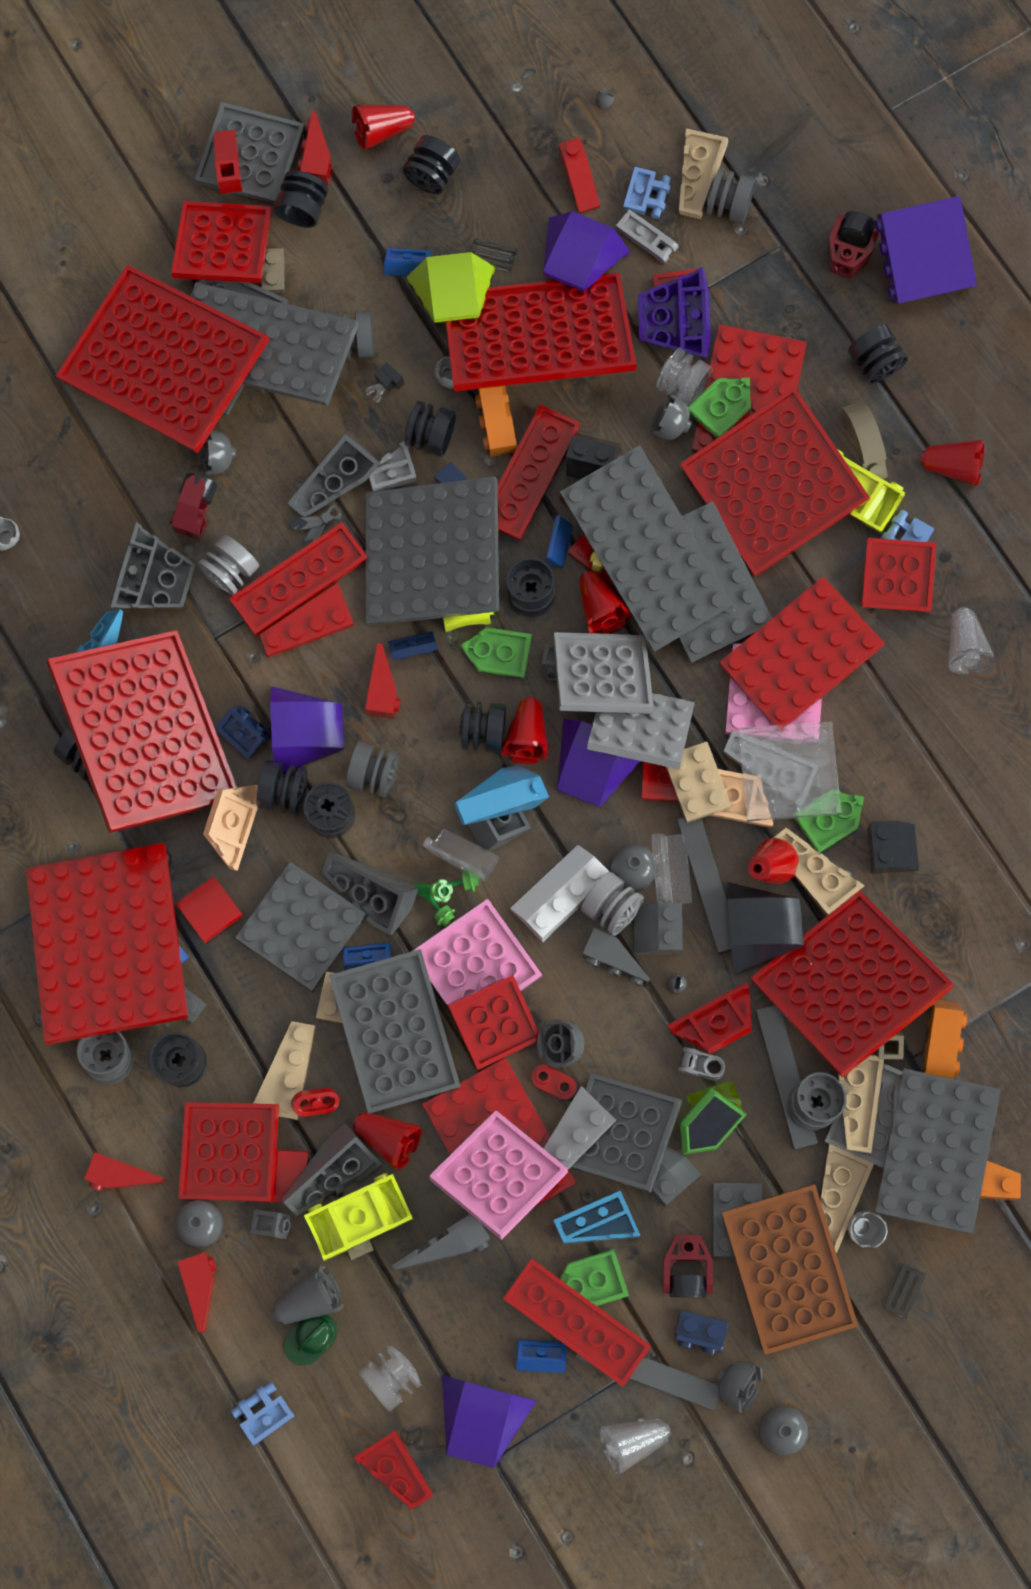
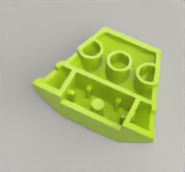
[407,252,495,323]

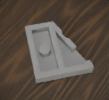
[369,441,417,492]

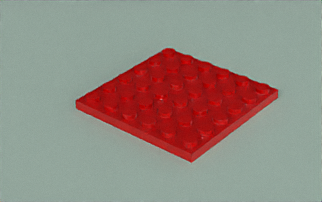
[680,386,871,577]
[750,890,954,1078]

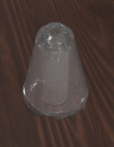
[948,607,995,674]
[599,1419,671,1475]

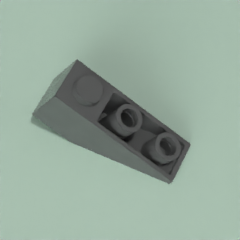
[582,928,650,986]

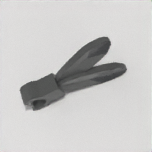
[289,505,342,547]

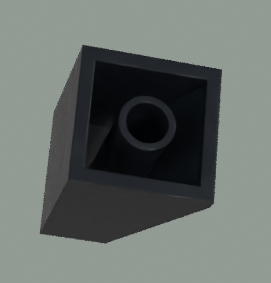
[566,433,621,479]

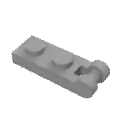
[616,209,678,264]

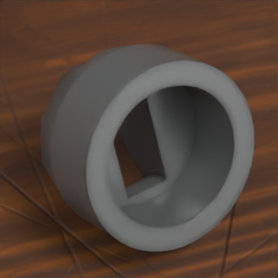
[596,90,615,109]
[668,974,687,994]

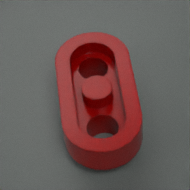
[531,1065,577,1101]
[291,1088,340,1117]

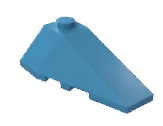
[53,609,123,689]
[454,765,549,825]

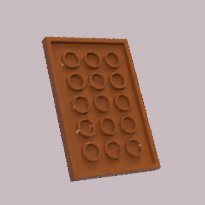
[721,1184,858,1355]

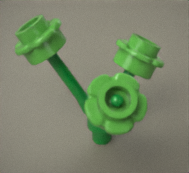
[413,869,479,927]

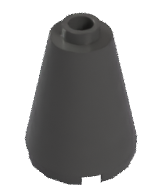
[273,1266,344,1325]

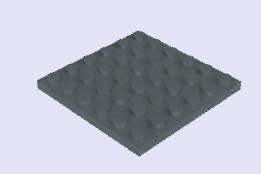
[366,476,499,626]

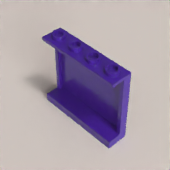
[875,196,977,304]

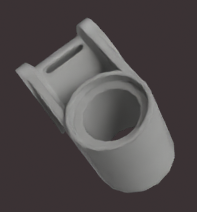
[677,1047,725,1080]

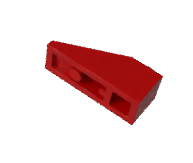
[559,137,600,214]
[365,643,401,719]
[84,1152,165,1192]
[177,1252,217,1333]

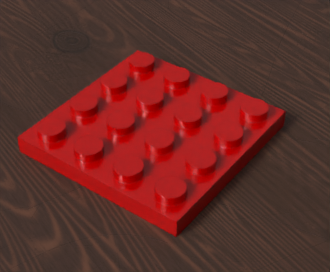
[171,201,272,284]
[178,1102,279,1202]

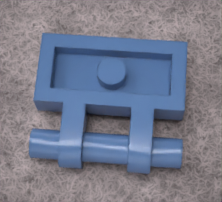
[623,167,671,219]
[880,510,934,542]
[231,1381,295,1446]

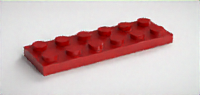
[498,404,581,541]
[229,522,368,637]
[503,1259,651,1387]

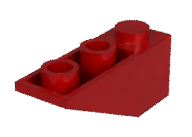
[298,111,332,185]
[214,129,243,194]

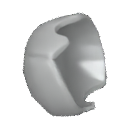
[434,357,454,389]
[0,517,20,551]
[847,1211,888,1248]

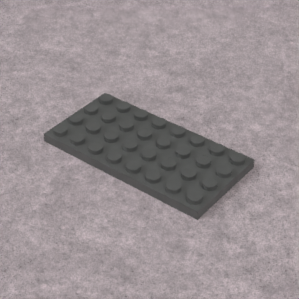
[191,282,359,406]
[560,445,734,652]

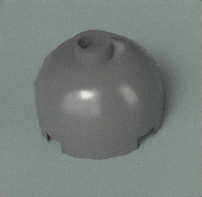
[650,393,692,440]
[198,430,236,476]
[611,843,657,891]
[537,1019,585,1068]
[175,1200,224,1249]
[717,1361,763,1413]
[759,1406,808,1456]

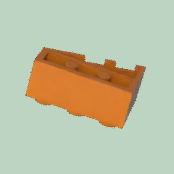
[475,386,517,457]
[922,1000,967,1079]
[980,1161,1021,1201]

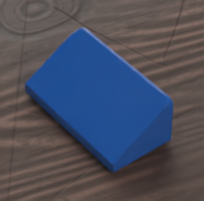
[384,248,431,276]
[546,515,573,568]
[343,943,391,970]
[516,1340,566,1373]

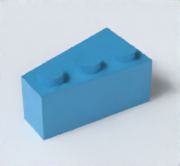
[553,1191,640,1244]

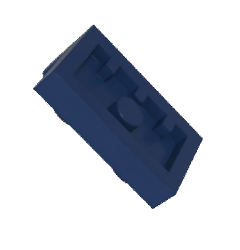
[215,706,272,759]
[674,1310,729,1355]

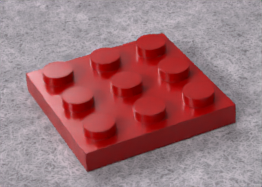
[861,538,937,612]
[447,974,539,1070]

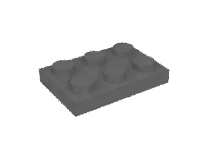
[713,1183,762,1257]

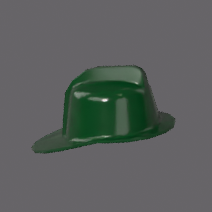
[284,1315,338,1366]

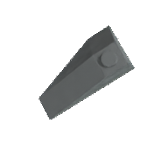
[287,432,380,517]
[322,852,419,935]
[282,1123,382,1216]
[652,1146,701,1207]
[392,1214,491,1271]

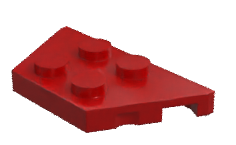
[667,982,752,1054]

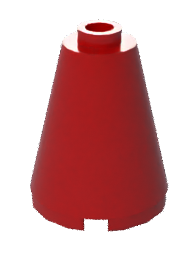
[351,105,415,149]
[921,440,985,486]
[578,571,631,634]
[501,697,548,764]
[748,837,799,885]
[353,1112,422,1170]

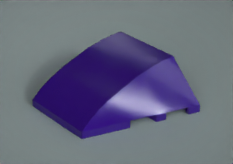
[543,211,630,291]
[638,267,711,358]
[270,686,344,772]
[557,719,640,808]
[442,1375,537,1468]

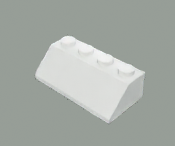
[510,845,609,943]

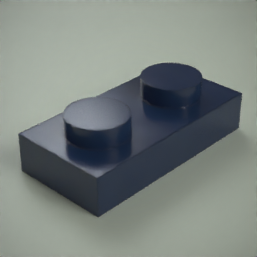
[388,631,438,660]

